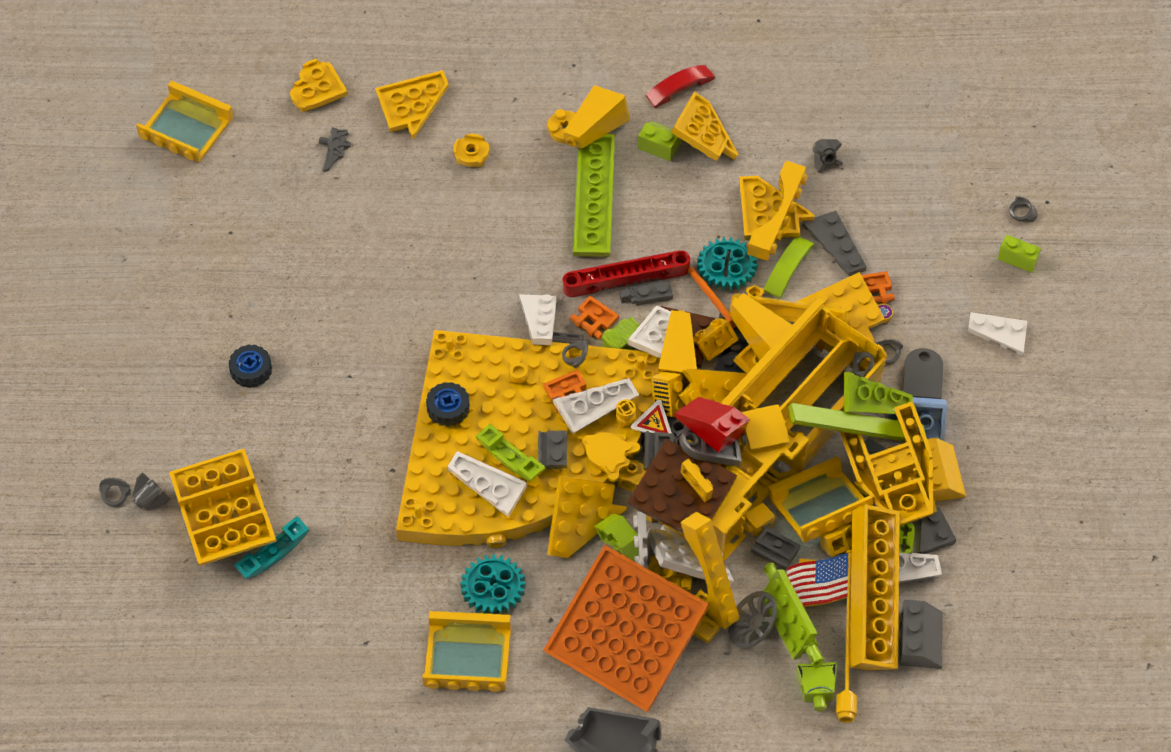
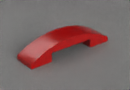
[646,65,715,108]

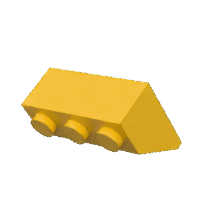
[927,438,966,501]

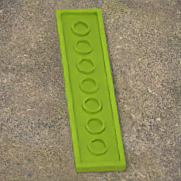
[573,134,615,257]

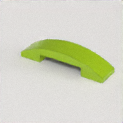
[764,237,814,299]
[476,424,546,481]

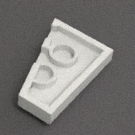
[628,306,671,358]
[968,312,1027,356]

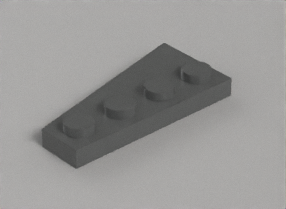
[802,211,866,276]

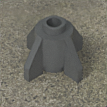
[812,139,843,173]
[133,472,171,509]

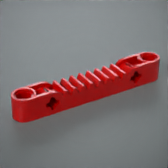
[562,250,690,297]

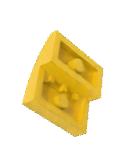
[741,405,790,451]

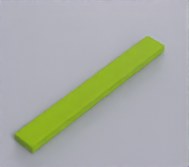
[788,403,926,442]

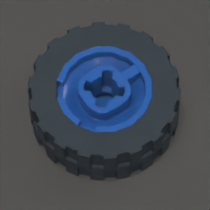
[228,344,272,388]
[426,382,470,427]

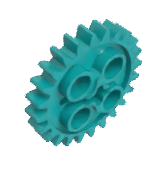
[697,237,758,291]
[460,554,526,614]

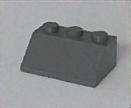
[900,599,943,669]

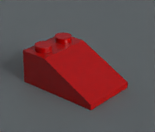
[673,397,750,453]

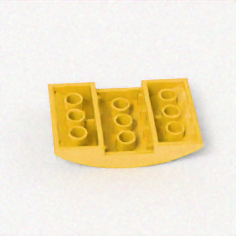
[169,448,276,566]

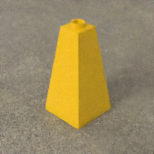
[563,85,630,149]
[730,293,792,360]
[658,310,697,384]

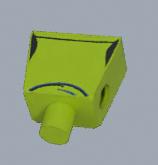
[796,662,837,711]

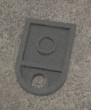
[903,348,943,399]
[679,427,741,466]

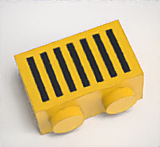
[651,371,684,417]

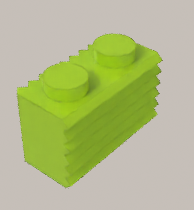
[998,234,1041,273]
[602,316,640,350]

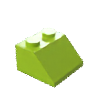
[638,121,683,162]

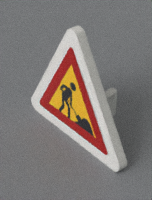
[631,400,671,433]

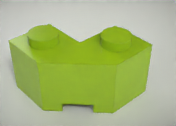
[594,513,648,561]

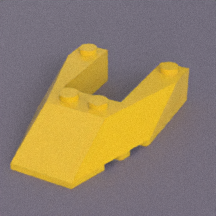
[839,401,934,526]

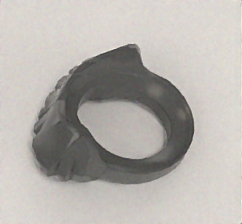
[1009,196,1038,221]
[876,339,903,364]
[562,340,588,368]
[852,351,874,377]
[99,477,131,507]

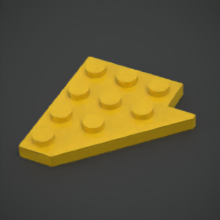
[375,70,449,139]
[671,91,738,161]
[739,175,814,240]
[796,272,885,343]
[679,368,748,405]
[547,476,627,558]

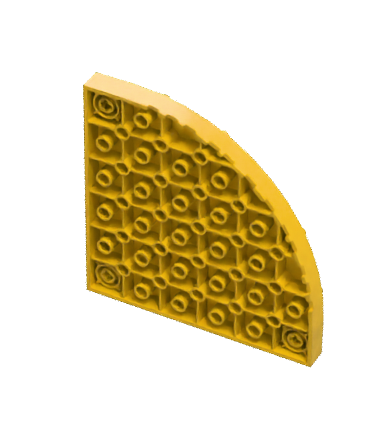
[396,330,660,546]

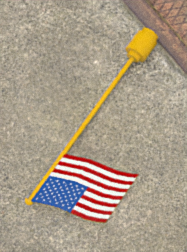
[787,550,857,723]

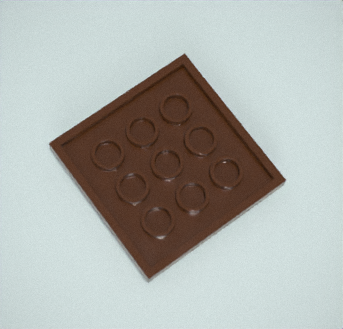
[627,439,738,534]

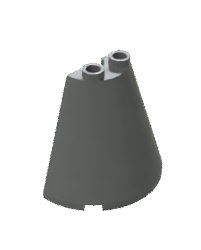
[564,707,661,752]

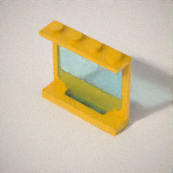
[136,80,234,163]
[768,456,873,543]
[422,611,511,692]

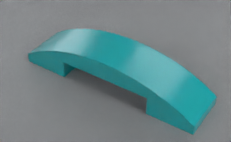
[234,516,310,580]

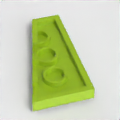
[844,372,913,414]

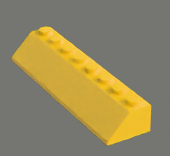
[850,504,900,671]

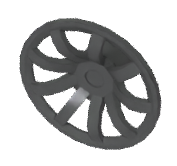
[729,591,777,648]

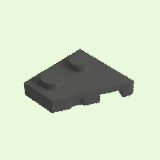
[919,507,956,554]

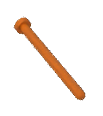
[688,267,736,328]

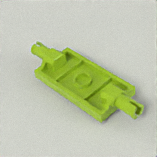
[763,563,825,667]

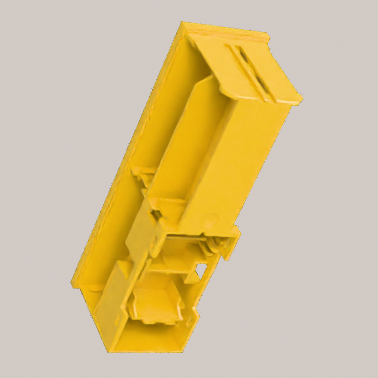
[646,297,887,562]

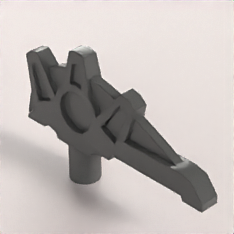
[319,127,351,172]

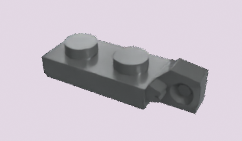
[620,280,673,306]

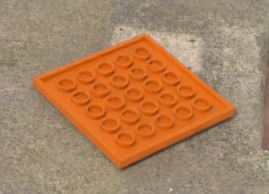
[543,544,710,712]

